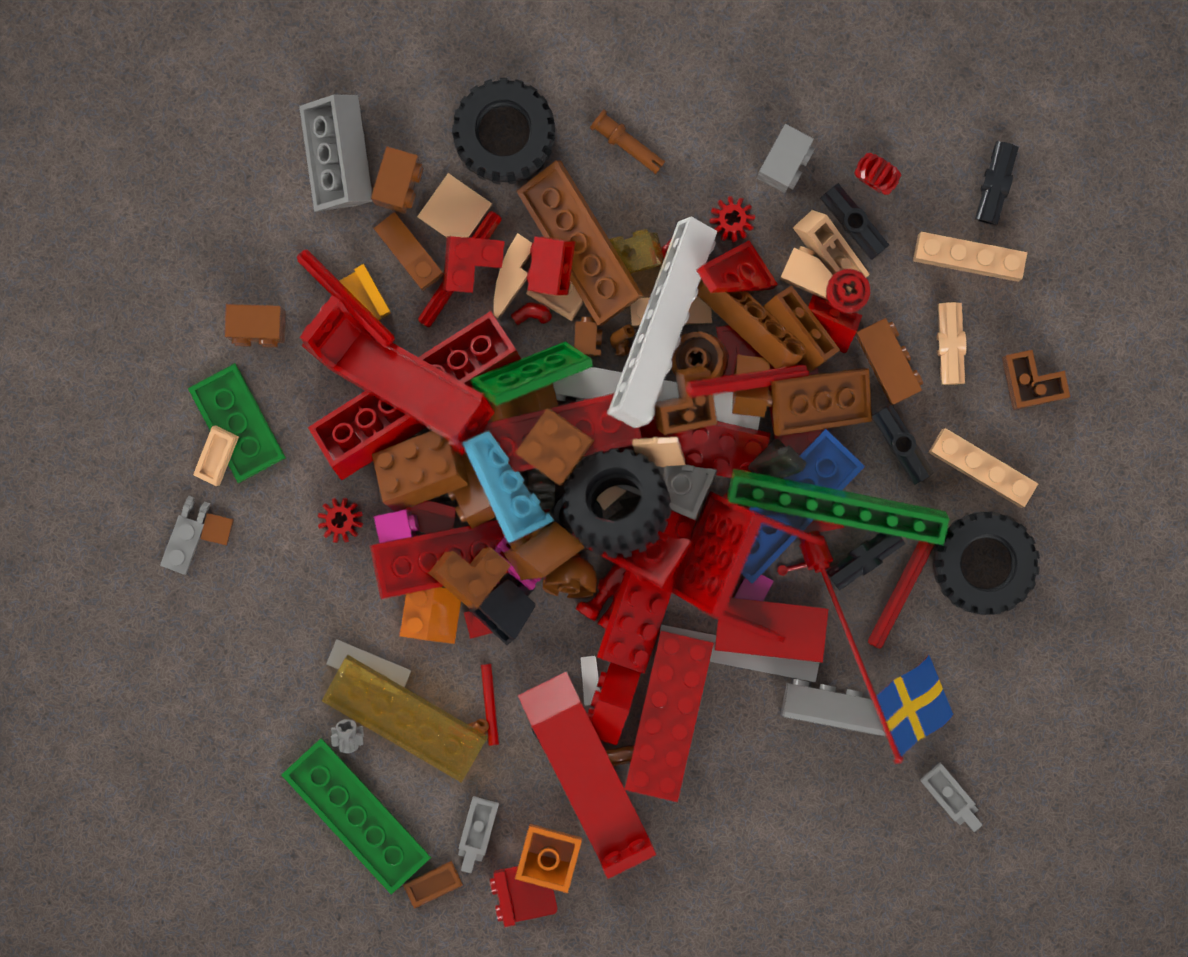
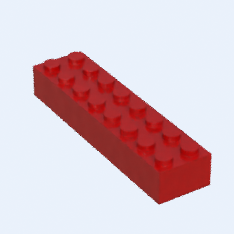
[308,311,521,480]

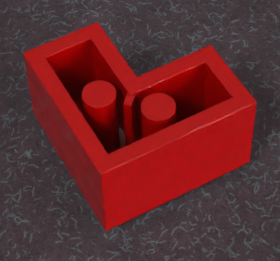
[442,236,504,293]
[587,662,641,745]

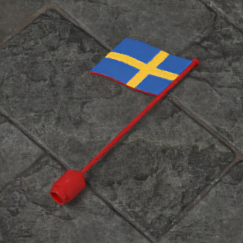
[799,530,953,764]

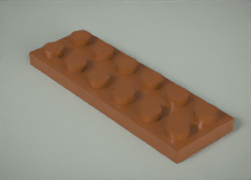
[516,160,643,326]

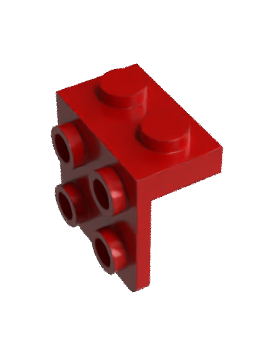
[490,866,558,927]

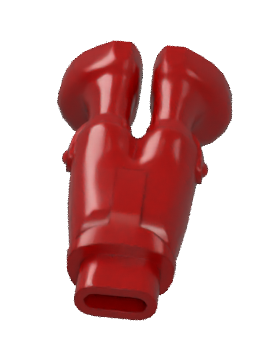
[575,564,626,629]

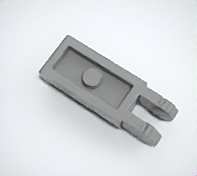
[160,496,210,575]

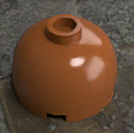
[542,553,597,599]

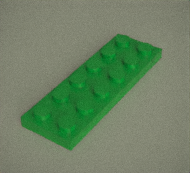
[281,738,431,895]

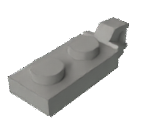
[919,762,982,832]
[458,796,499,873]

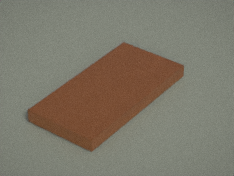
[771,368,872,436]

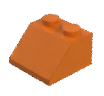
[400,587,461,644]
[515,824,582,893]

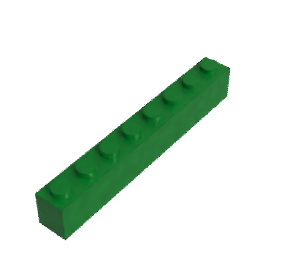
[727,469,949,545]

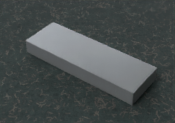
[326,639,412,695]

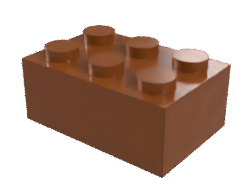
[372,431,469,512]

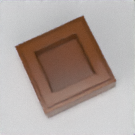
[200,513,234,546]

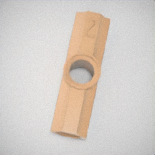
[937,302,966,385]

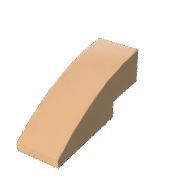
[493,233,532,320]

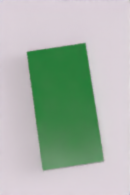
[471,342,593,406]
[188,363,286,483]

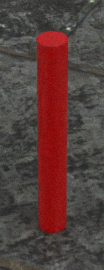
[481,664,499,746]

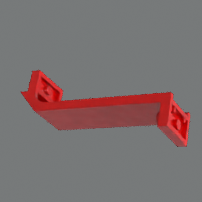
[299,295,495,455]
[518,672,657,879]

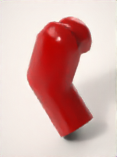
[511,302,552,326]

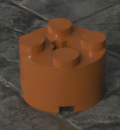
[671,331,729,378]

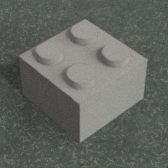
[757,124,815,193]

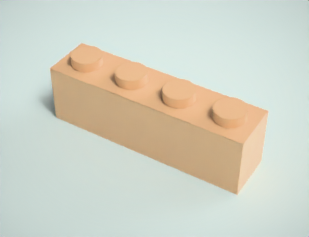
[913,232,1027,282]
[928,428,1038,508]

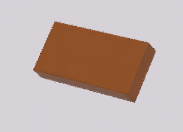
[403,861,463,909]

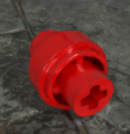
[826,269,870,314]

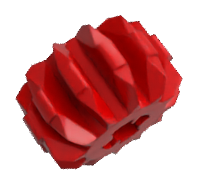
[854,153,902,195]
[709,196,755,243]
[318,498,363,543]

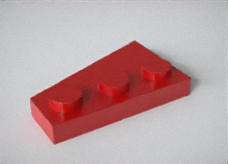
[696,240,778,293]

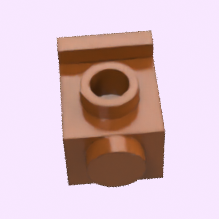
[574,317,602,357]

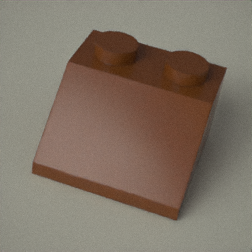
[504,522,584,580]

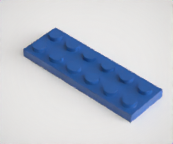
[741,429,865,584]

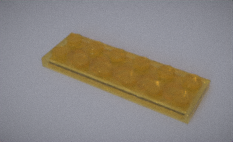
[322,655,488,783]

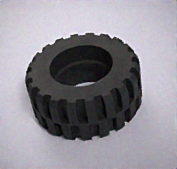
[452,78,555,184]
[563,448,671,558]
[933,511,1040,615]

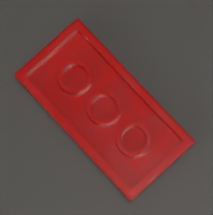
[715,598,829,663]

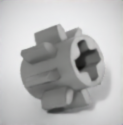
[331,719,364,753]

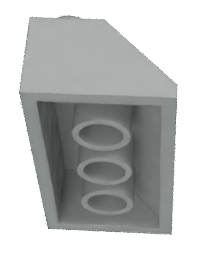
[299,95,372,212]
[781,679,886,736]

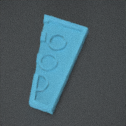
[463,431,554,543]

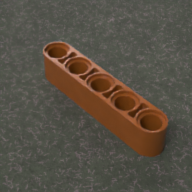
[697,278,806,369]

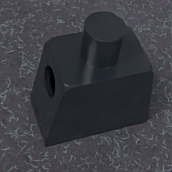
[469,579,536,645]

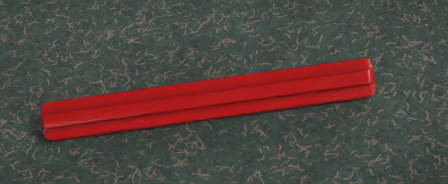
[418,211,502,328]
[297,249,395,348]
[686,365,809,398]
[868,540,935,649]

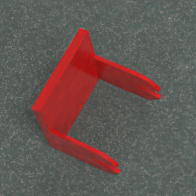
[671,491,826,642]

